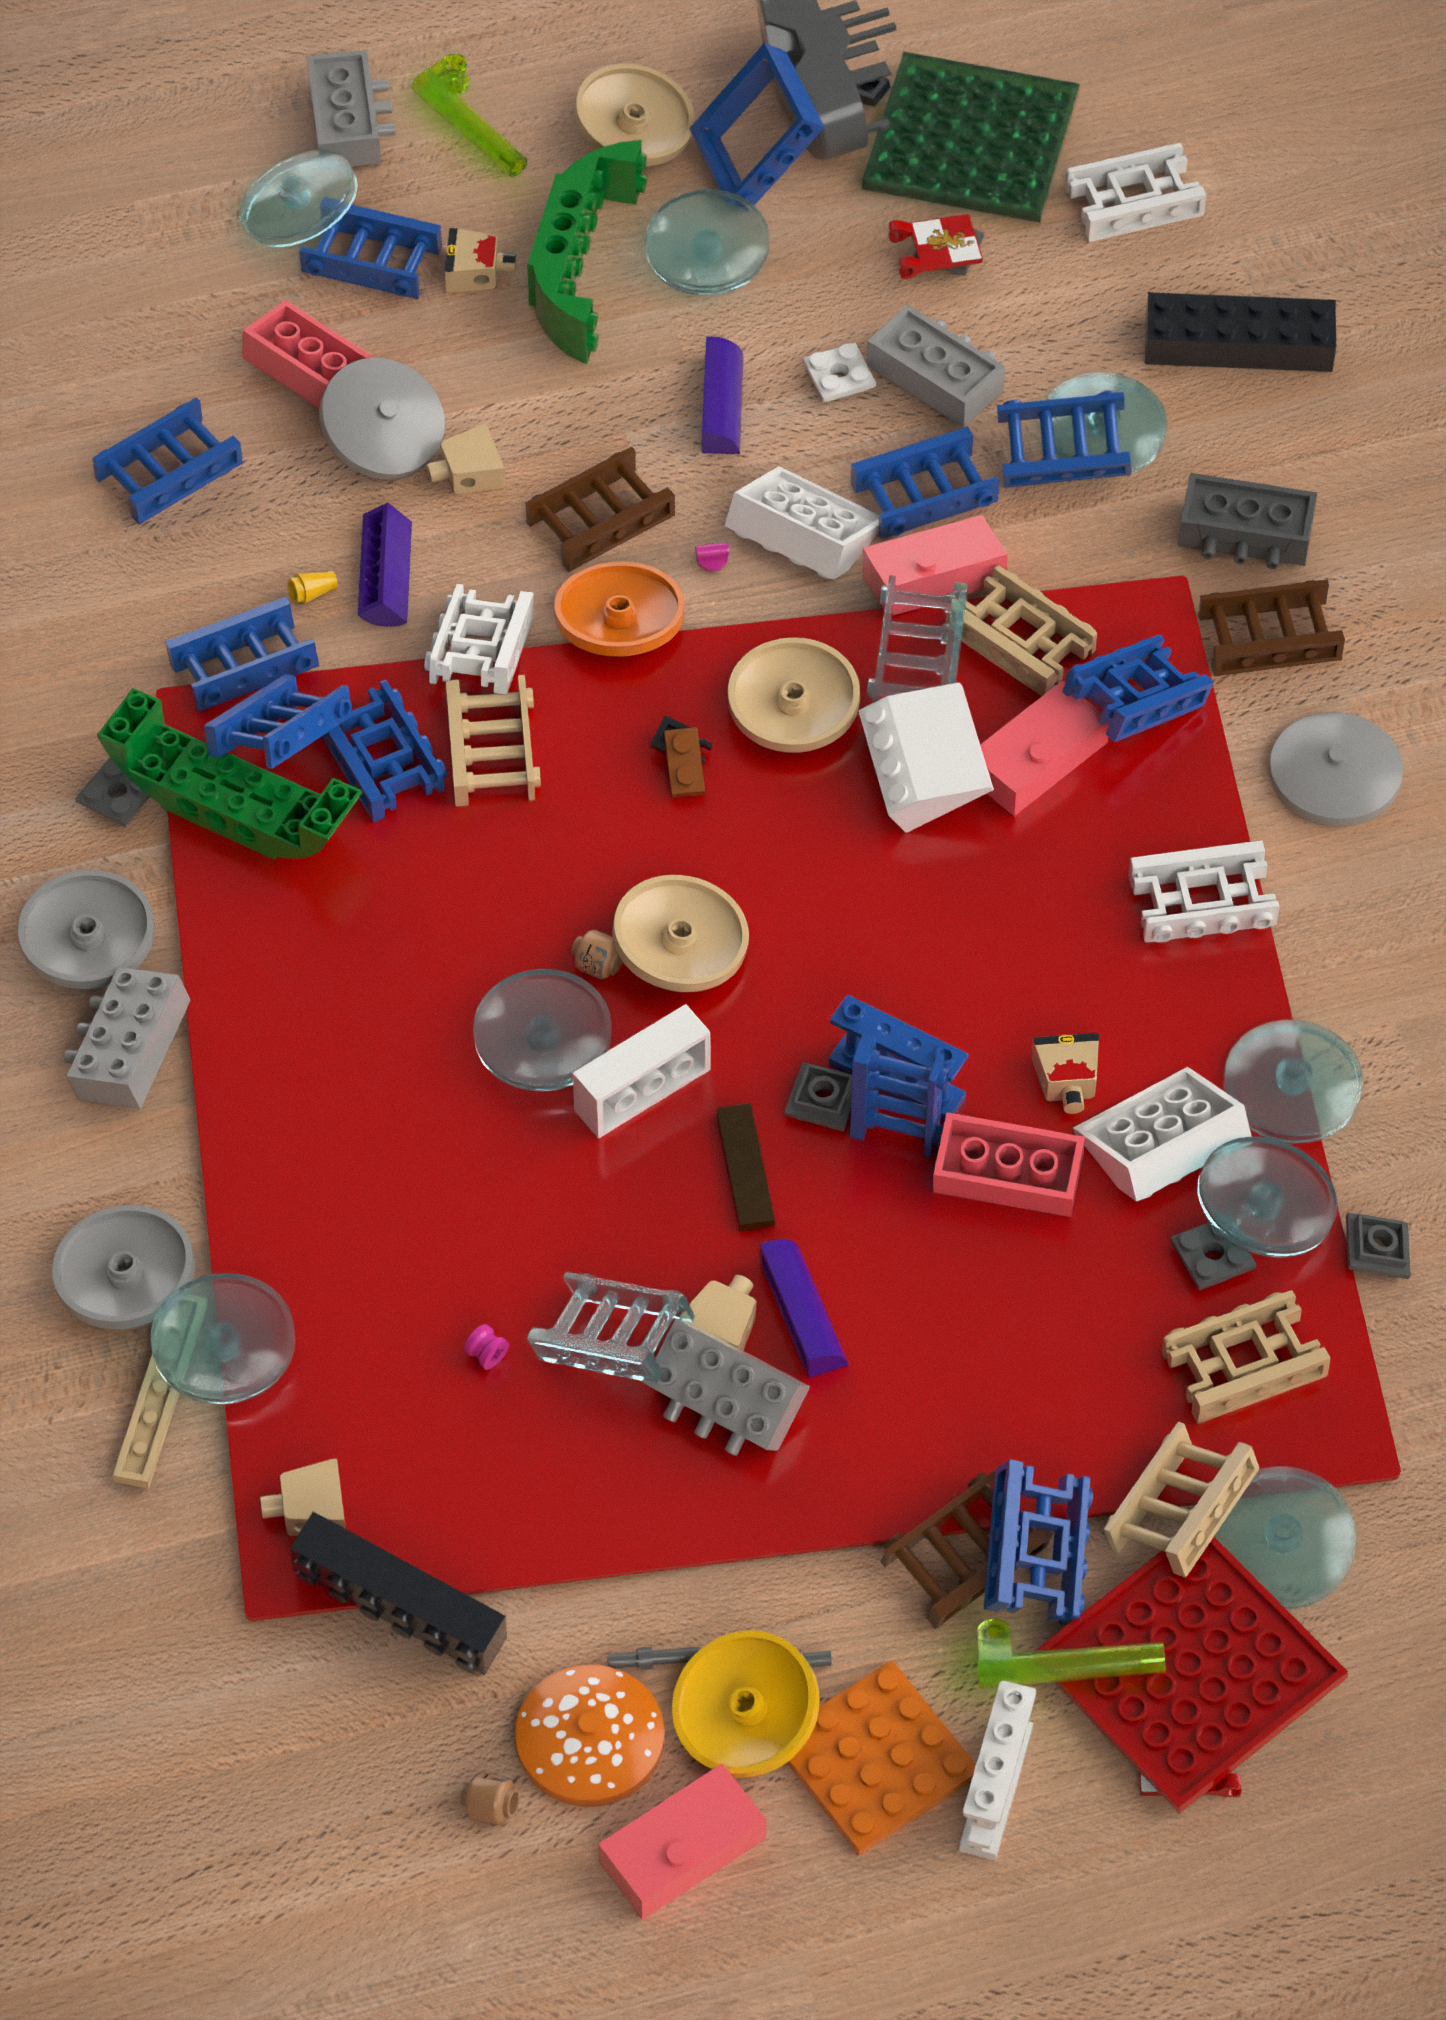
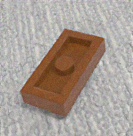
[664,727,705,798]

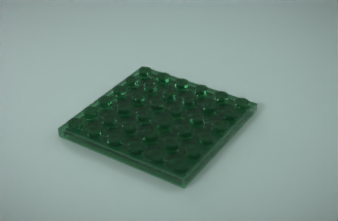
[862,52,1080,223]

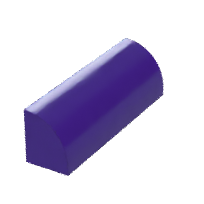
[702,336,744,454]
[358,502,412,627]
[760,1239,848,1378]

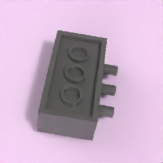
[1178,473,1318,569]

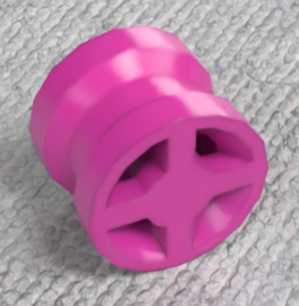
[464,1324,509,1370]

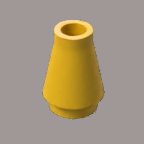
[287,571,338,605]

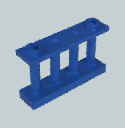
[299,198,442,299]
[997,390,1132,488]
[92,397,243,525]
[851,426,999,539]
[165,597,319,712]
[204,674,352,768]
[829,995,969,1122]
[850,1033,949,1158]

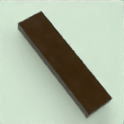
[717,1103,775,1231]

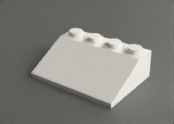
[725,466,879,580]
[858,683,994,833]
[1073,1067,1252,1202]

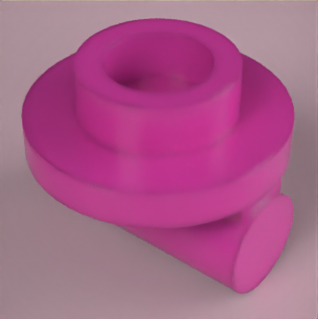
[695,542,729,571]

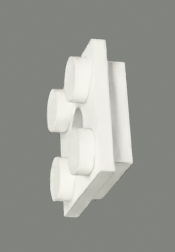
[803,343,876,402]

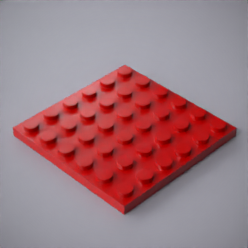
[1032,1537,1348,1814]

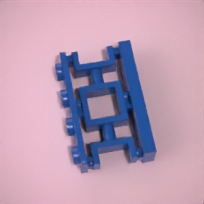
[1062,634,1214,742]
[321,680,447,822]
[984,1459,1093,1625]

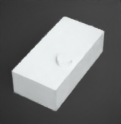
[573,1004,711,1139]

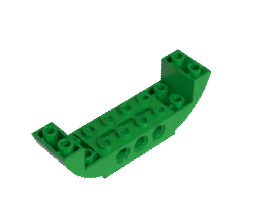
[527,140,647,364]
[97,688,362,860]

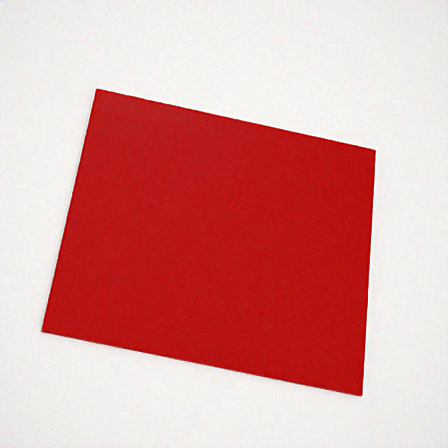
[156,575,1401,1621]

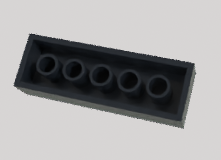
[1145,292,1336,372]
[290,1511,507,1675]

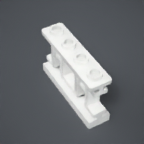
[1065,143,1207,242]
[424,584,533,695]
[1128,840,1280,943]
[959,1681,1036,1861]

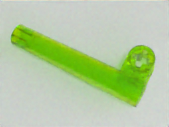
[412,53,527,177]
[977,1619,1166,1689]

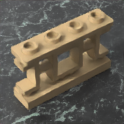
[945,565,1097,696]
[1161,1290,1331,1424]

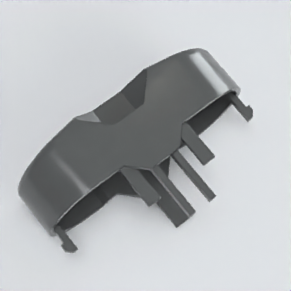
[757,0,897,160]

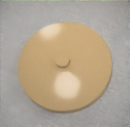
[574,64,695,166]
[728,638,860,752]
[612,875,749,992]

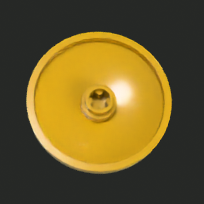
[672,1630,820,1778]

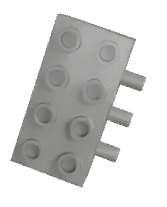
[307,50,396,170]
[867,304,1005,428]
[64,967,191,1109]
[643,1319,810,1456]

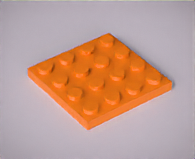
[787,1660,976,1856]

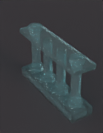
[867,575,968,703]
[527,1272,695,1384]

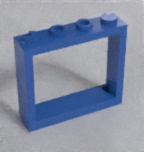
[689,43,825,212]

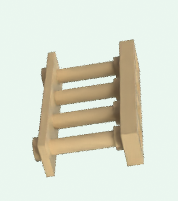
[446,675,541,806]
[1104,1422,1260,1577]

